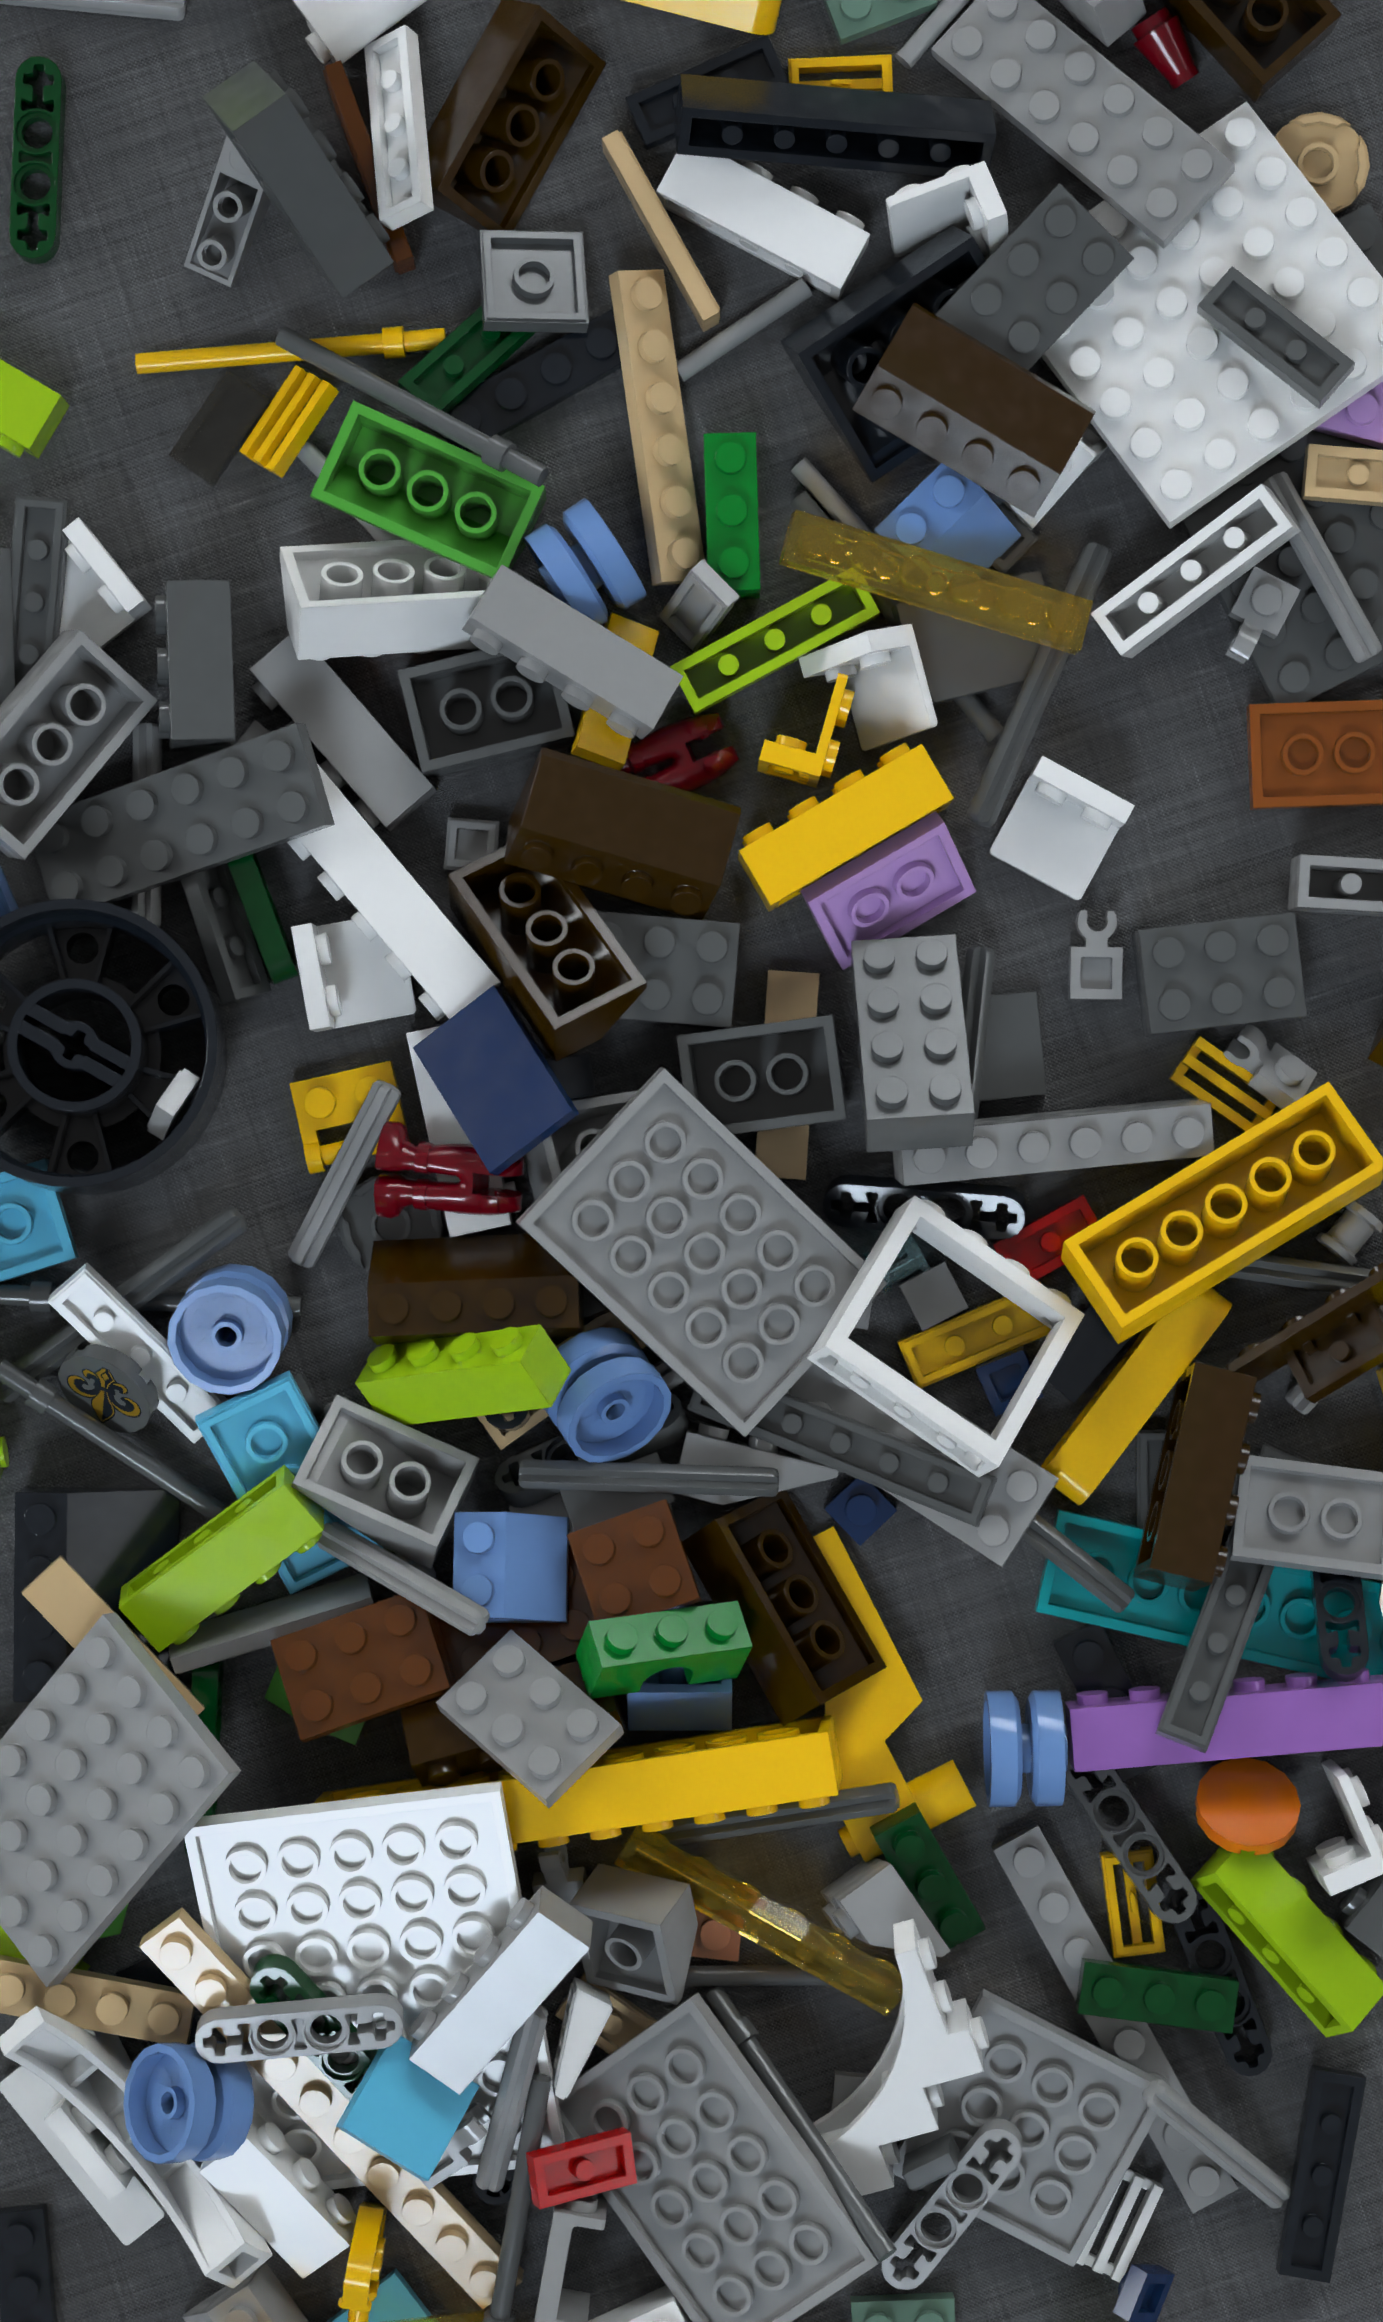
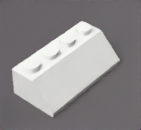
[280,540,491,661]

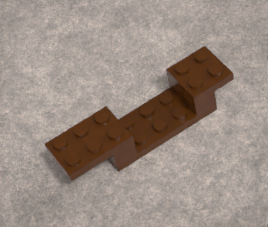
[270,1499,702,1743]

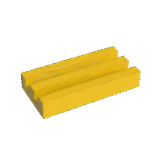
[788,54,893,92]
[239,365,339,478]
[1169,1036,1276,1132]
[1099,1846,1166,1958]

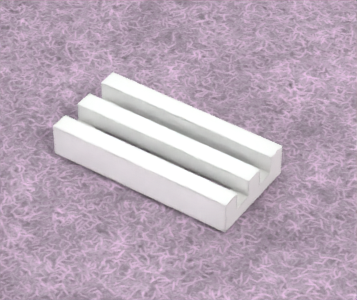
[1076,2169,1164,2283]

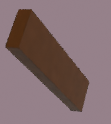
[322,60,416,275]

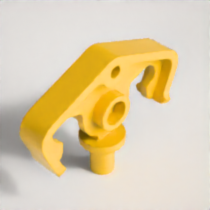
[338,2201,387,2322]

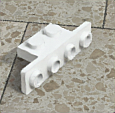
[0,2065,166,2245]

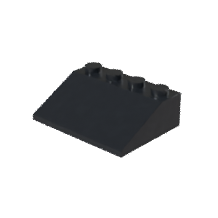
[780,225,1044,483]
[13,1487,181,1702]

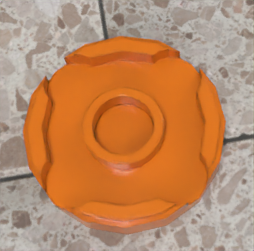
[1195,1758,1301,1855]

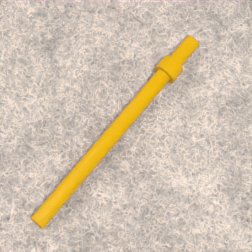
[135,326,446,374]

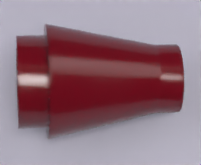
[1131,6,1200,90]

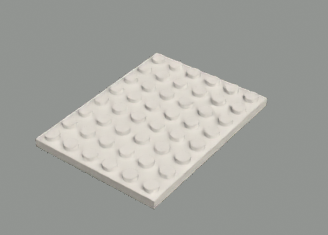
[184,1781,566,2189]

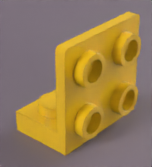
[757,673,855,788]

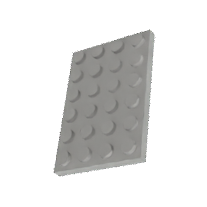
[516,1067,888,1437]
[0,1612,241,1987]
[558,1992,880,2322]

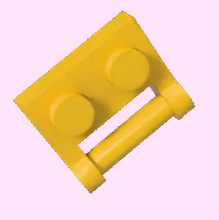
[289,1061,410,1174]

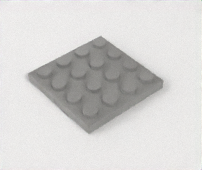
[893,1989,1170,2267]

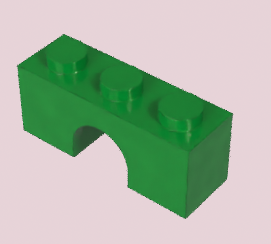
[703,432,761,599]
[575,1601,753,1699]

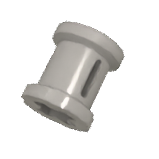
[1316,1201,1383,1267]

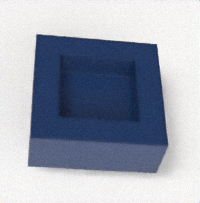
[975,1346,1044,1416]
[824,1477,897,1546]
[1113,2264,1175,2322]

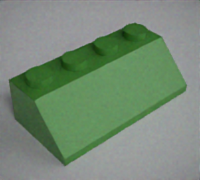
[310,400,547,579]

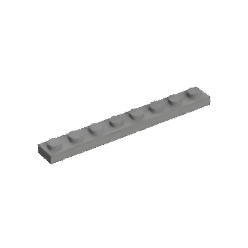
[992,1822,1238,2214]

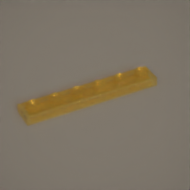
[779,509,1093,655]
[614,1825,902,2017]

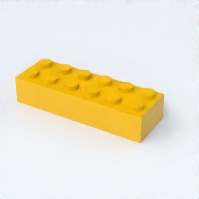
[1061,1081,1383,1344]

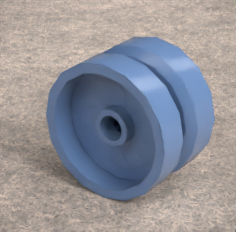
[523,498,647,625]
[167,1263,293,1395]
[544,1327,672,1463]
[982,1690,1068,1807]
[123,2041,254,2164]

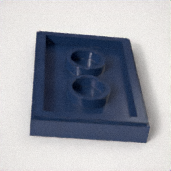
[413,985,579,1176]

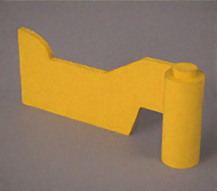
[813,1526,976,1863]

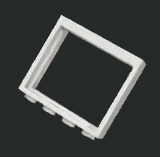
[807,1195,1085,1478]

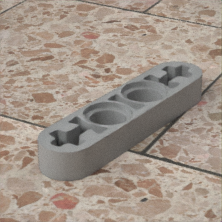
[195,1993,404,2064]
[881,2119,1022,2290]

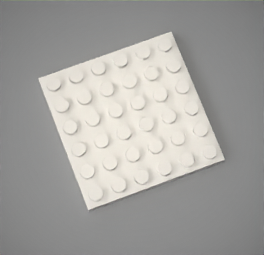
[1041,101,1383,529]

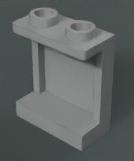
[534,2193,608,2322]

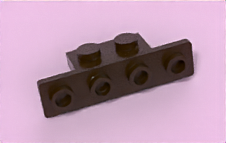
[1226,1263,1383,1404]

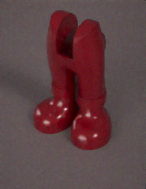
[580,713,740,792]
[374,1121,525,1219]

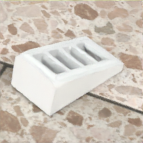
[553,1977,613,2100]

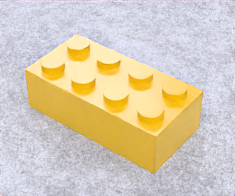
[738,742,954,912]

